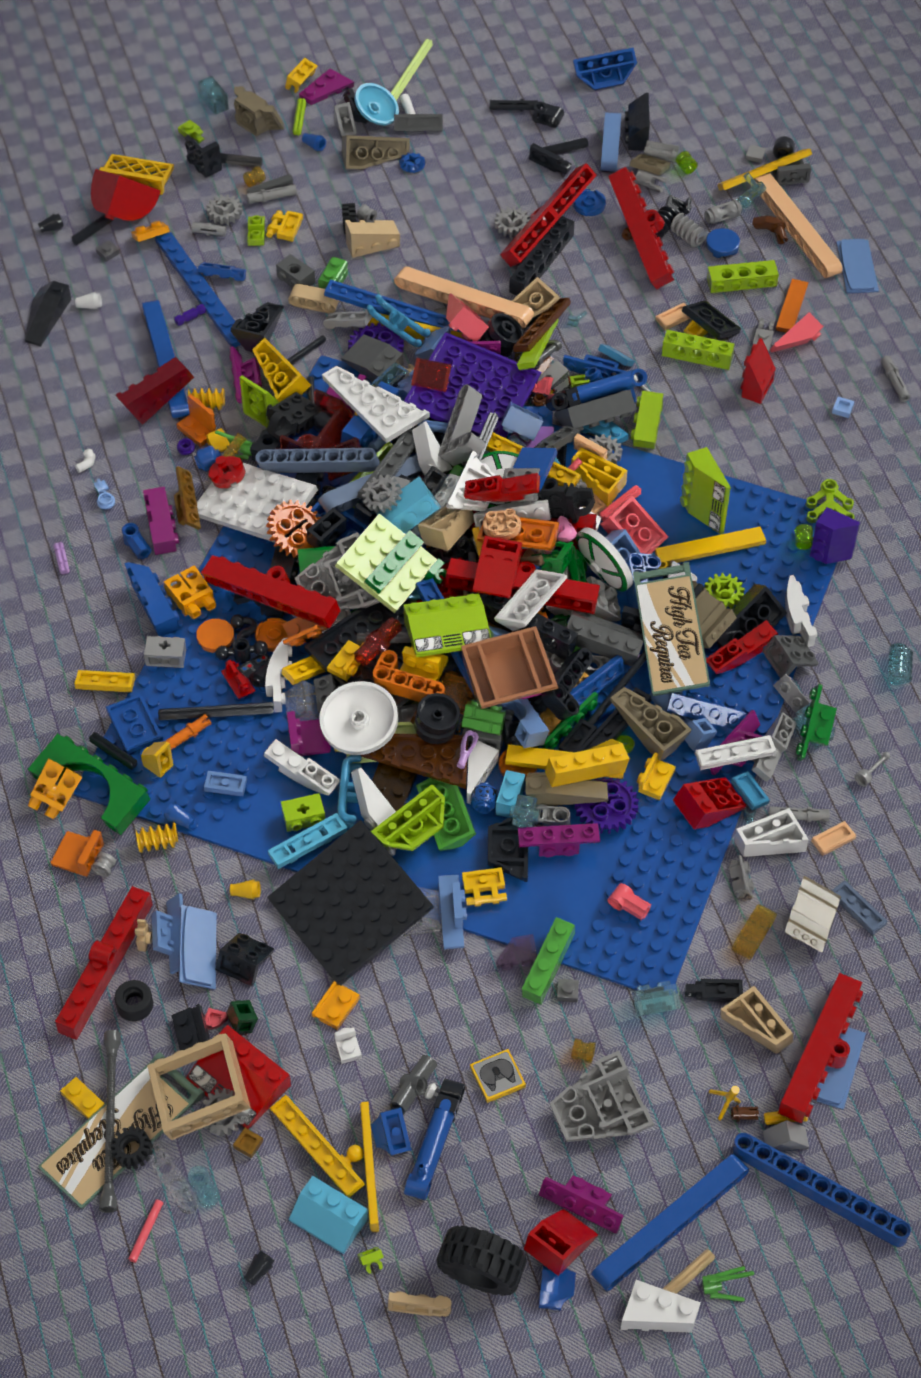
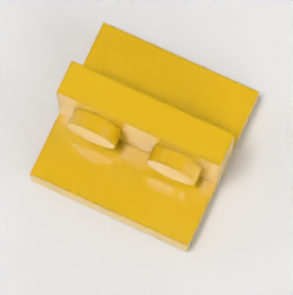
[400,646,448,681]

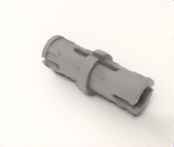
[192,222,227,237]

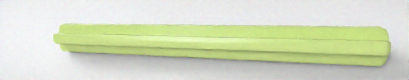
[390,39,433,101]

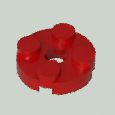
[208,456,246,489]

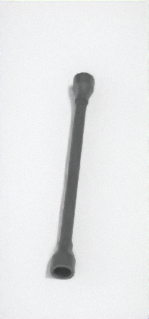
[99,1030,121,1213]

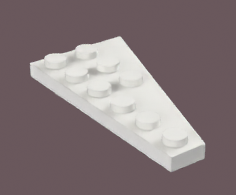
[322,366,430,443]

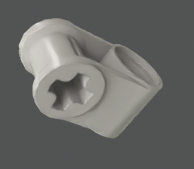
[531,804,570,827]

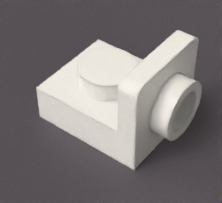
[334,1028,362,1064]

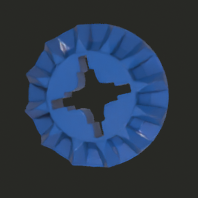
[399,152,425,173]

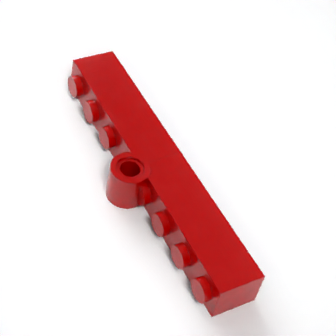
[500,163,597,267]
[608,167,675,289]
[201,555,341,629]
[445,558,600,614]
[55,886,153,1040]
[778,973,864,1124]

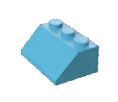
[377,476,441,533]
[289,1176,368,1254]

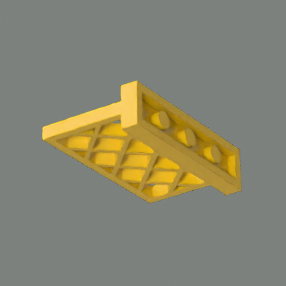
[99,154,174,195]

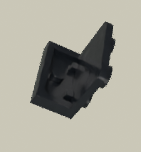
[185,135,222,178]

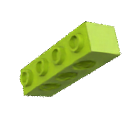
[707,260,779,293]
[662,330,735,370]

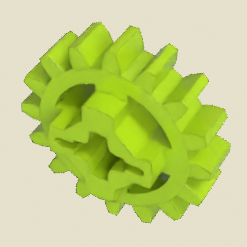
[704,573,745,609]

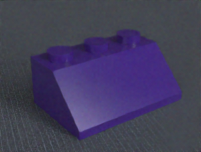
[810,507,860,564]

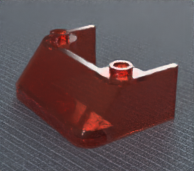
[280,389,354,473]

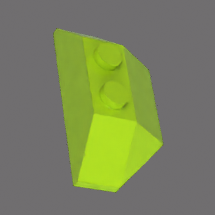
[371,784,445,851]

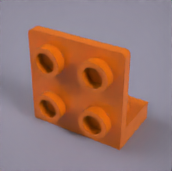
[177,394,216,448]
[283,617,327,647]
[51,830,104,877]

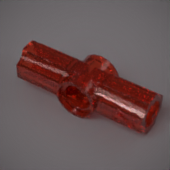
[354,617,402,666]

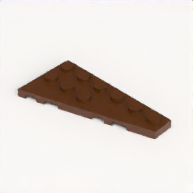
[361,734,468,789]

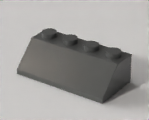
[554,390,636,431]
[567,610,644,666]

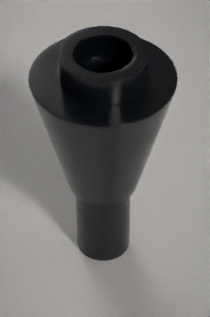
[249,657,271,687]

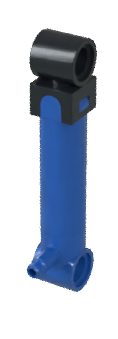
[545,369,647,411]
[404,1078,466,1201]

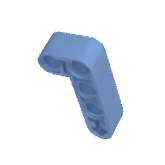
[600,112,621,172]

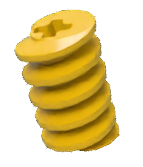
[188,388,225,410]
[136,822,178,853]

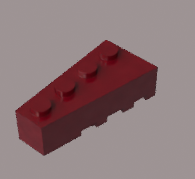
[115,357,194,425]

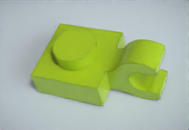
[178,120,205,143]

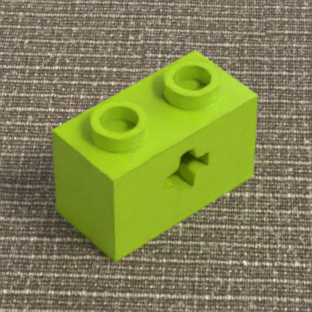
[281,793,325,832]

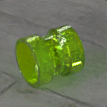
[675,151,698,174]
[794,524,813,550]

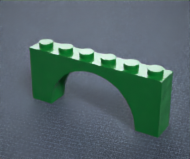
[28,733,150,835]

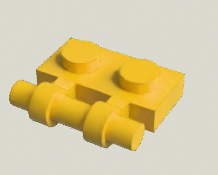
[266,210,303,242]
[462,867,507,907]

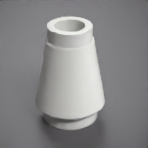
[75,292,102,309]

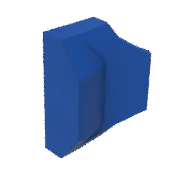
[371,1107,412,1155]
[539,1265,576,1310]

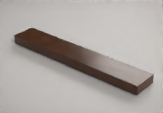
[513,298,571,352]

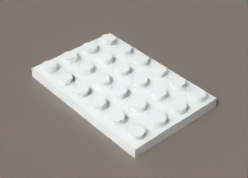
[197,463,318,543]

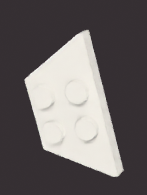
[446,451,496,511]

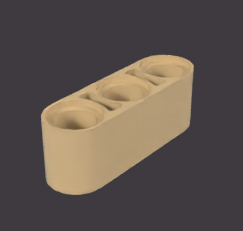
[288,284,339,313]

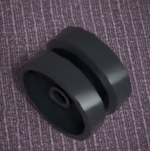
[480,313,524,357]
[414,693,460,744]

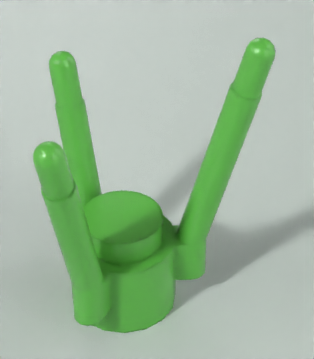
[215,431,253,460]
[702,1266,754,1302]

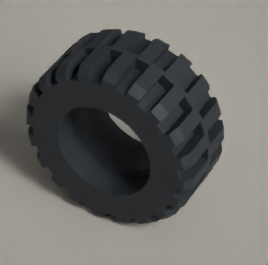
[436,1225,527,1296]

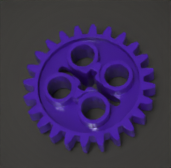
[348,322,404,353]
[574,777,639,834]

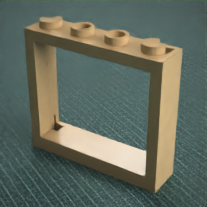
[147,1033,251,1140]

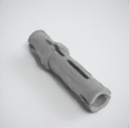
[246,184,297,204]
[880,356,911,402]
[769,806,830,822]

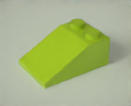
[239,375,279,428]

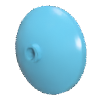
[354,83,399,126]

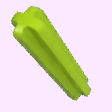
[292,98,306,136]

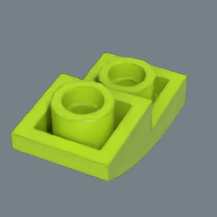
[247,215,265,246]

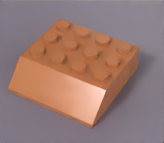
[461,626,558,709]

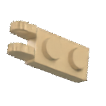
[388,1291,452,1317]

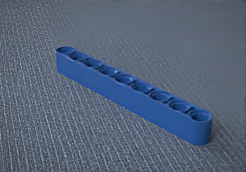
[142,300,190,419]
[733,1133,911,1247]
[591,1154,750,1292]

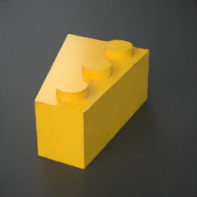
[571,447,628,506]

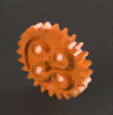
[266,500,321,558]

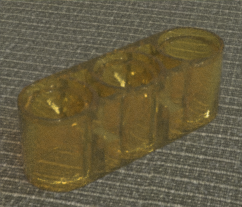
[731,904,777,960]

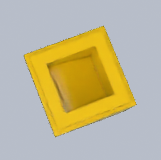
[683,320,708,337]
[206,428,231,452]

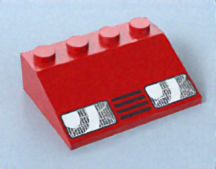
[186,1025,291,1129]

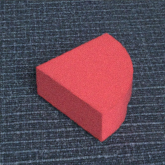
[532,377,553,395]
[205,1008,228,1030]

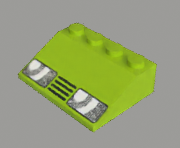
[680,447,731,535]
[404,594,491,657]

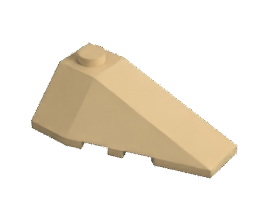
[512,277,560,317]

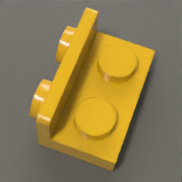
[327,640,369,682]
[637,752,676,800]

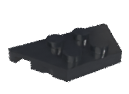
[487,811,528,882]

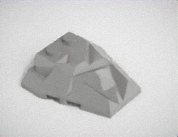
[295,532,380,610]
[549,1050,654,1142]

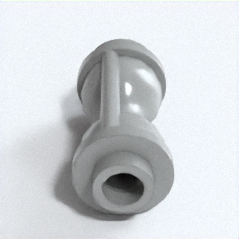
[704,200,742,224]

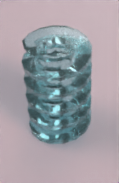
[888,643,913,685]

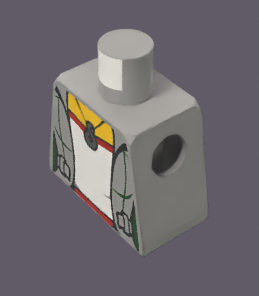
[532,360,571,398]

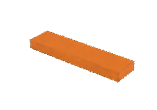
[776,279,809,333]

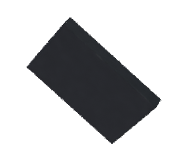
[682,300,741,340]

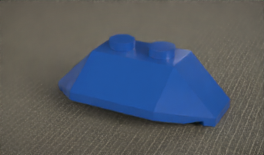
[573,47,637,90]

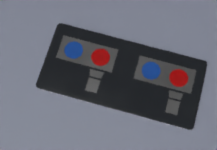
[237,654,269,678]

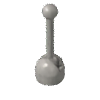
[854,752,890,787]

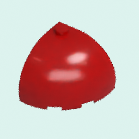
[91,169,161,221]

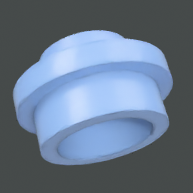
[94,478,109,494]
[97,492,115,510]

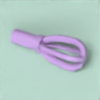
[457,730,479,769]

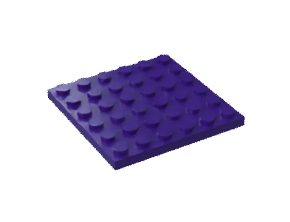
[404,332,542,438]

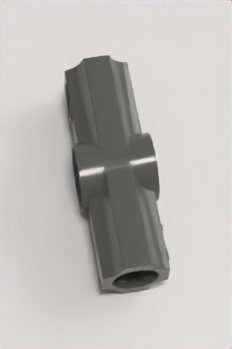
[389,1055,437,1115]

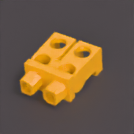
[163,565,216,619]
[28,758,82,819]

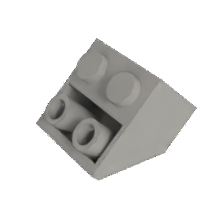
[587,576,621,622]

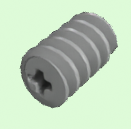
[671,213,708,247]

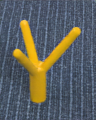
[709,1086,741,1121]

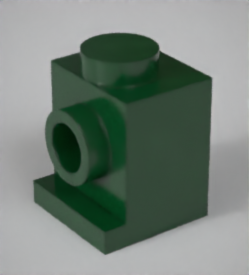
[226,1000,258,1034]

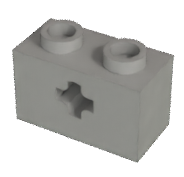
[144,636,186,668]

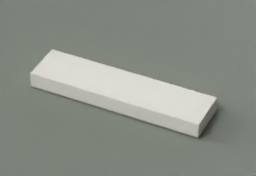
[695,735,776,770]

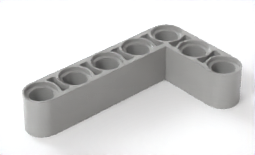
[438,384,485,466]

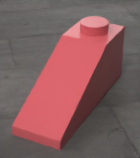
[770,312,824,352]

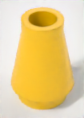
[230,879,261,899]

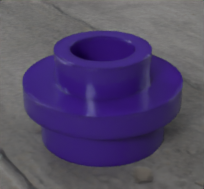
[177,438,195,455]

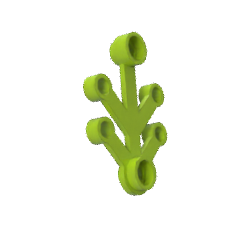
[806,479,855,523]

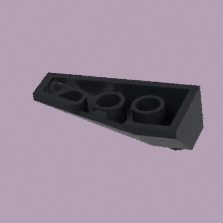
[25,281,71,347]
[231,302,284,354]
[717,584,787,647]

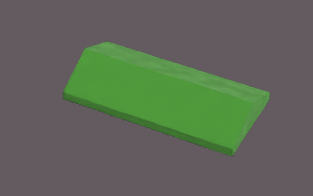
[416,778,476,851]

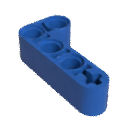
[625,553,661,609]

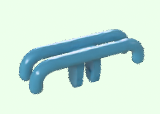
[367,294,431,348]
[337,755,362,830]

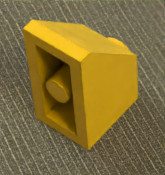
[141,742,174,778]

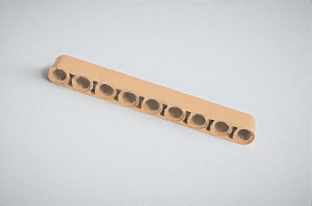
[753,173,843,278]
[394,266,534,329]

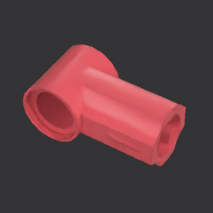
[607,883,651,920]

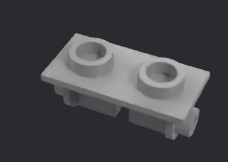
[644,140,679,162]
[773,674,810,715]
[729,855,755,899]

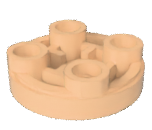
[483,508,521,540]

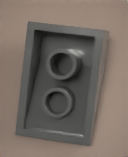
[341,334,404,386]

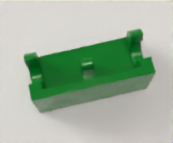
[541,541,573,574]

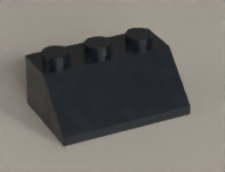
[625,92,650,151]

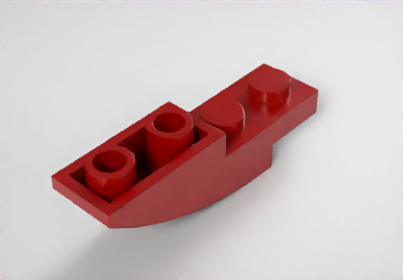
[464,473,540,502]
[706,620,778,674]

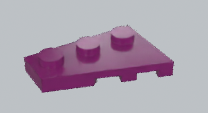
[299,68,354,105]

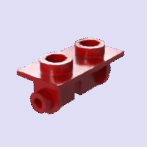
[221,660,255,699]

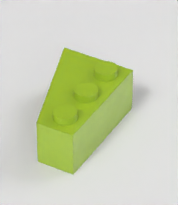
[631,390,664,449]

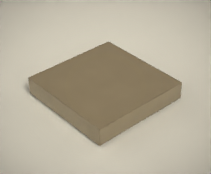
[630,153,671,175]

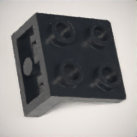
[215,933,274,986]

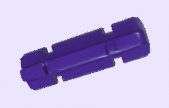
[174,304,206,326]

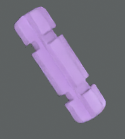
[53,542,70,574]

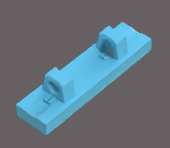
[268,813,347,869]

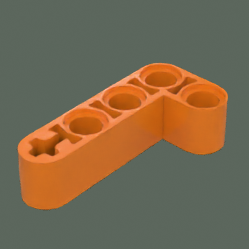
[373,650,445,702]

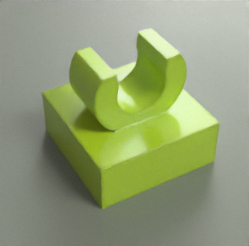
[357,1246,384,1274]

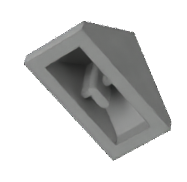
[334,102,357,138]
[763,1120,809,1151]

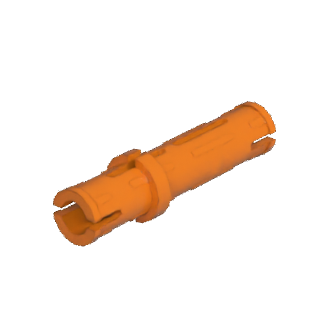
[164,714,212,750]

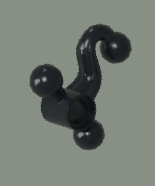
[215,614,268,663]

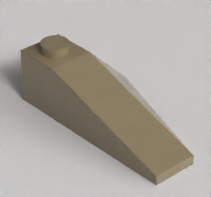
[341,135,410,169]
[610,687,692,761]
[526,772,608,808]

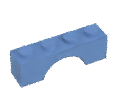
[649,691,717,751]
[498,698,549,748]

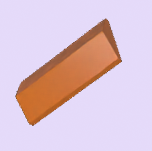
[477,515,559,551]

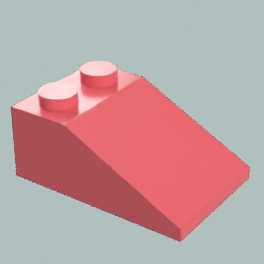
[446,293,489,341]
[600,496,668,554]

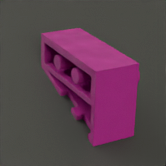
[143,486,179,555]

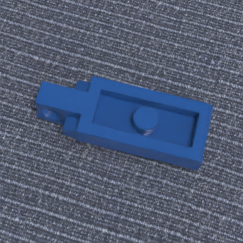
[198,262,246,281]

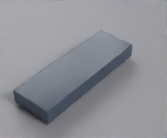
[832,880,888,936]

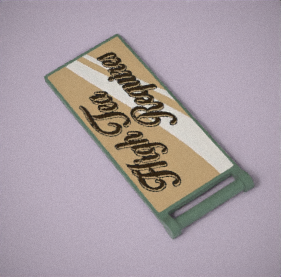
[633,562,710,696]
[38,1052,205,1209]

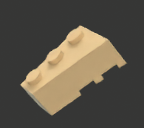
[345,220,400,258]
[418,506,475,551]
[720,986,793,1054]

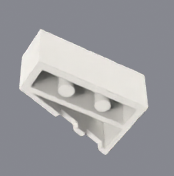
[734,808,809,857]
[620,1280,701,1333]

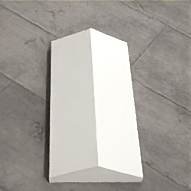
[494,569,567,631]

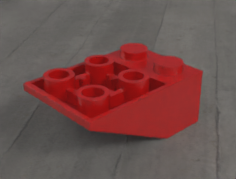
[740,338,776,404]
[472,536,522,598]
[673,777,747,830]
[524,1209,598,1276]

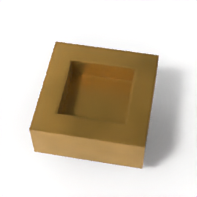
[233,1128,263,1158]

